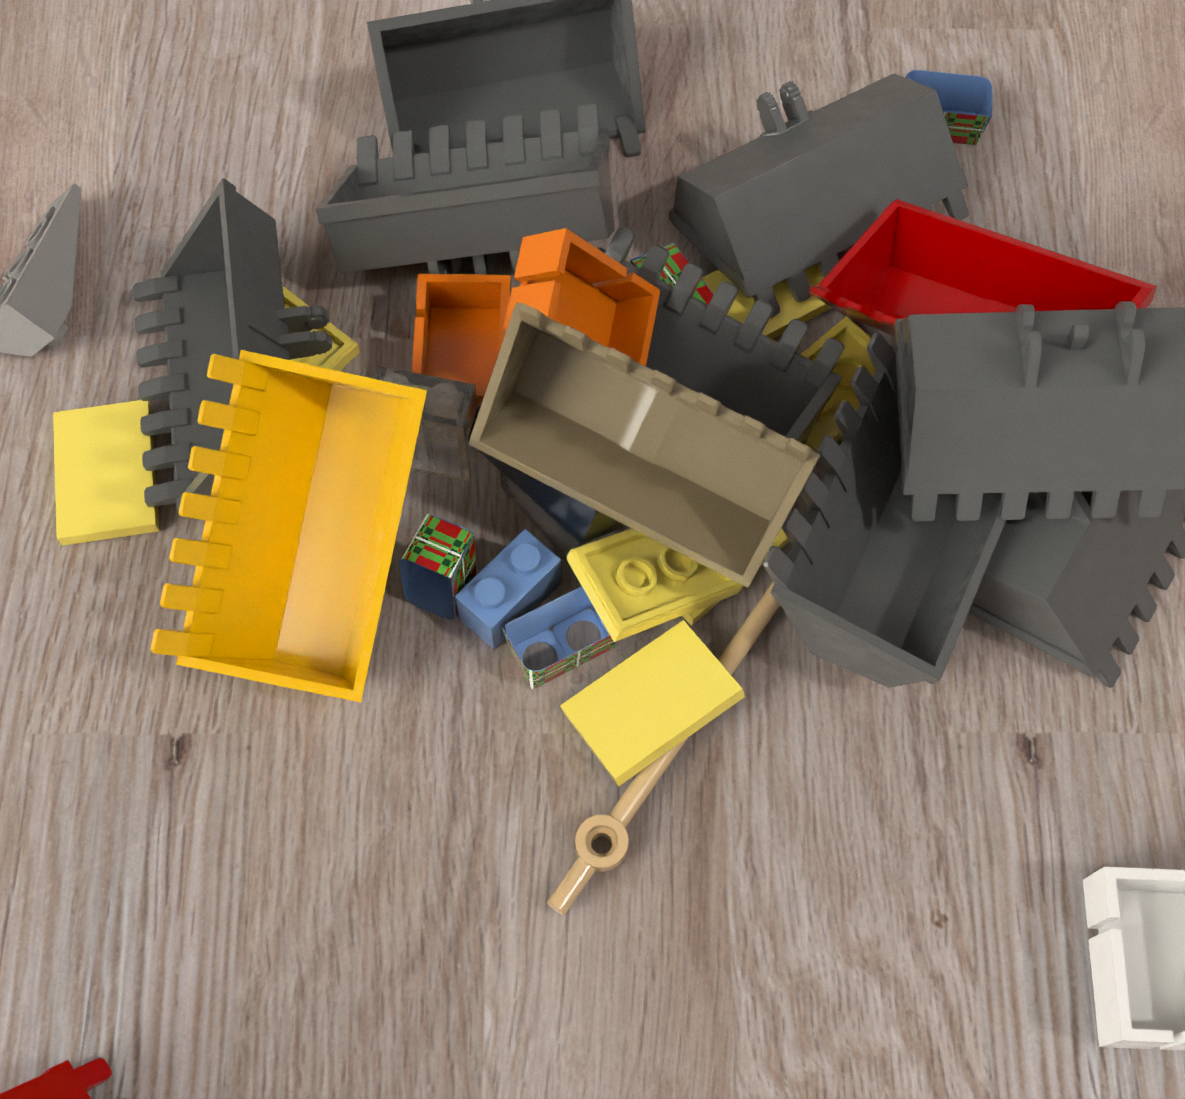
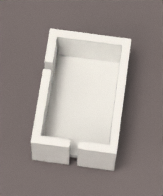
[1083,867,1185,1051]

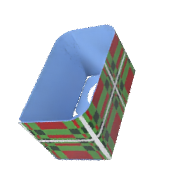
[502,586,616,690]

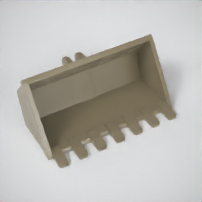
[469,302,820,588]

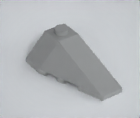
[0,183,82,357]

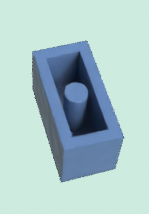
[455,529,561,650]

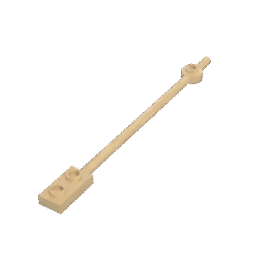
[547,582,780,916]

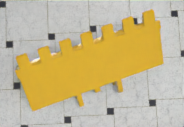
[150,350,427,703]

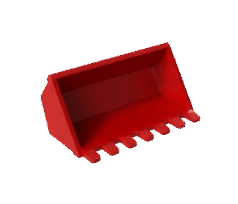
[809,199,1157,336]

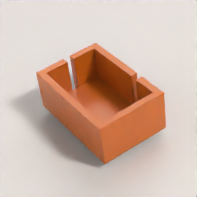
[503,228,661,367]
[411,274,512,417]

